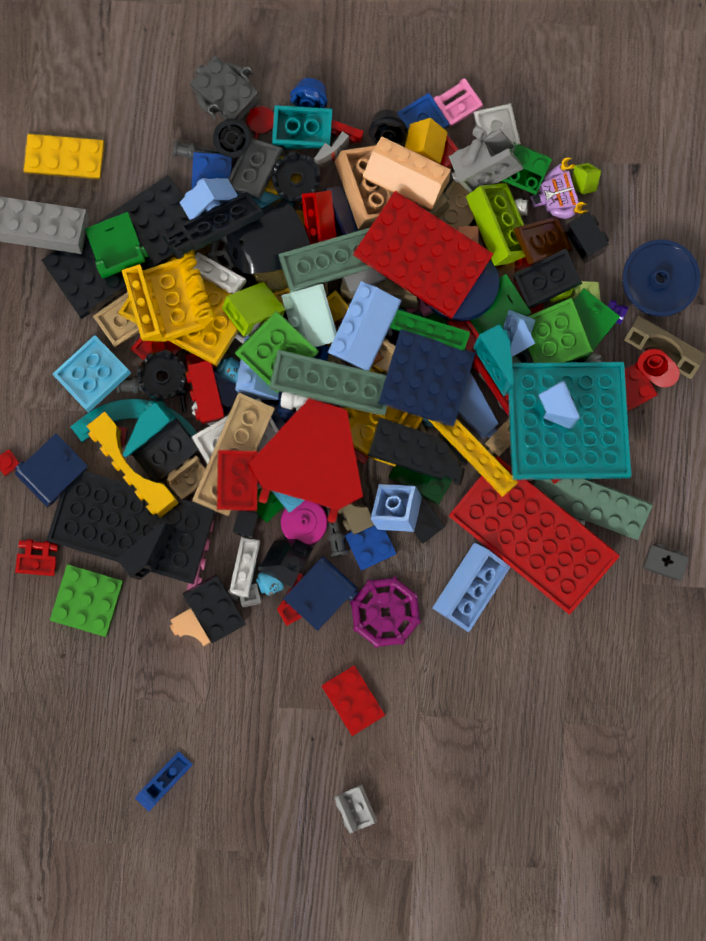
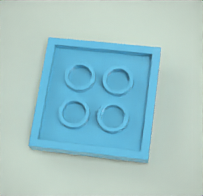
[53,335,131,413]

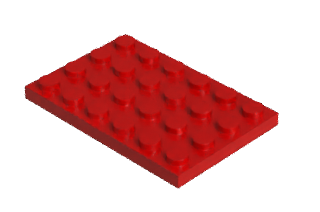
[353,191,493,319]

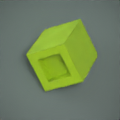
[571,163,601,194]

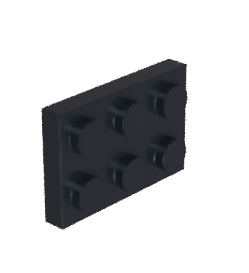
[514,249,583,309]
[132,419,199,483]
[183,574,246,643]

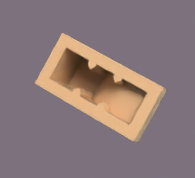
[170,608,211,646]

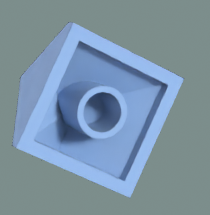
[503,310,536,357]
[539,382,580,429]

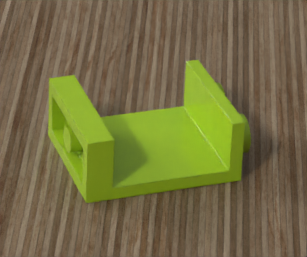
[222,282,286,337]

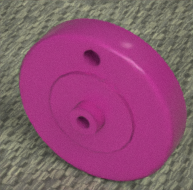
[281,501,328,545]

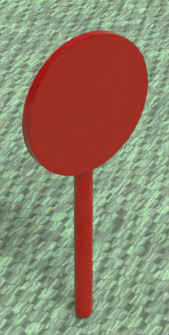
[247,106,274,140]

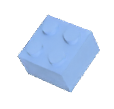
[180,178,238,220]
[371,484,422,532]

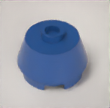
[290,78,327,108]

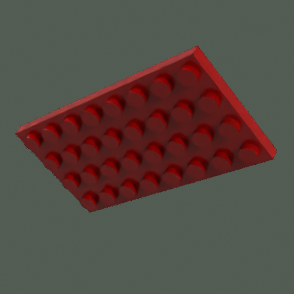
[449,456,620,615]

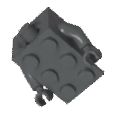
[190,56,260,121]

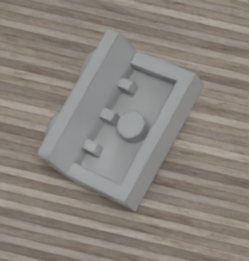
[335,785,378,834]

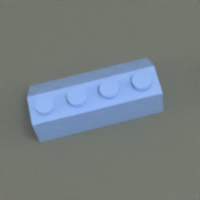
[328,281,402,371]
[432,543,511,632]

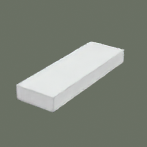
[193,252,246,294]
[229,537,261,598]

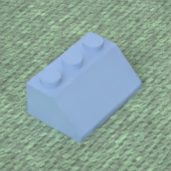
[235,337,280,400]

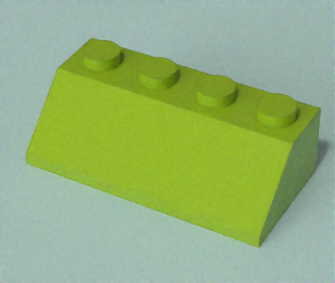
[466,183,525,266]

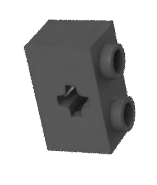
[642,543,689,581]

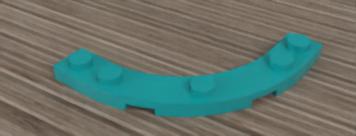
[70,399,197,443]

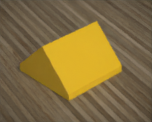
[405,118,447,164]

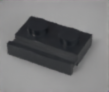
[414,497,445,544]

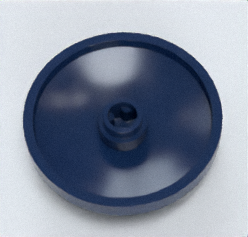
[622,239,700,317]
[427,260,500,321]

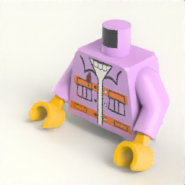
[531,158,588,219]

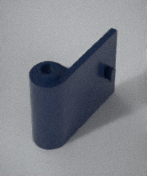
[15,433,88,508]
[284,556,358,631]

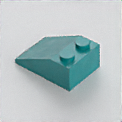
[272,105,332,150]
[473,324,514,396]
[123,400,177,458]

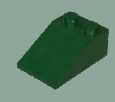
[388,465,453,506]

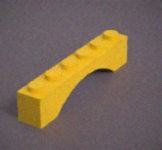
[87,412,179,518]

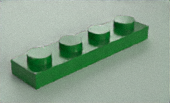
[390,310,470,351]

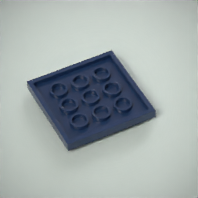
[378,329,475,427]

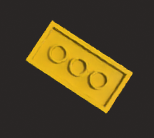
[24,134,104,179]

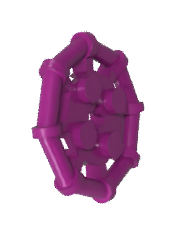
[350,577,422,648]

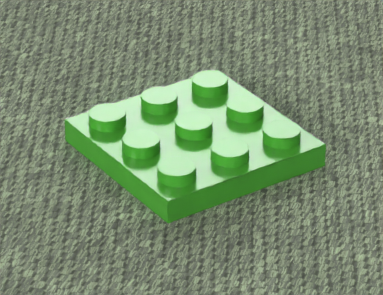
[528,298,593,363]
[235,310,319,393]
[50,564,124,637]

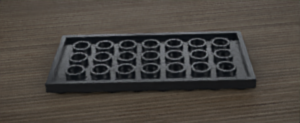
[41,175,190,319]
[46,471,216,585]

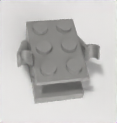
[449,126,524,193]

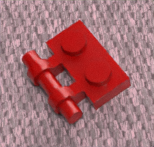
[15,539,58,577]

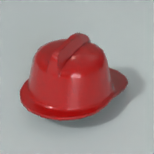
[637,348,680,388]

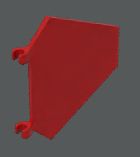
[249,399,363,523]

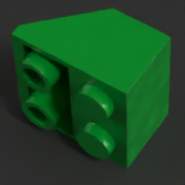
[502,142,552,195]

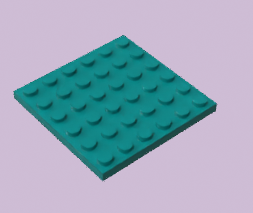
[508,362,631,480]

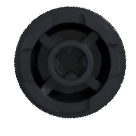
[368,110,406,145]
[213,119,251,158]

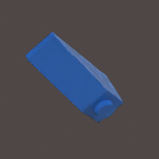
[135,751,193,811]

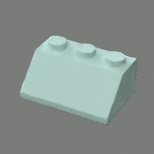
[281,284,337,347]

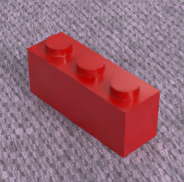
[301,190,336,245]
[186,361,225,424]

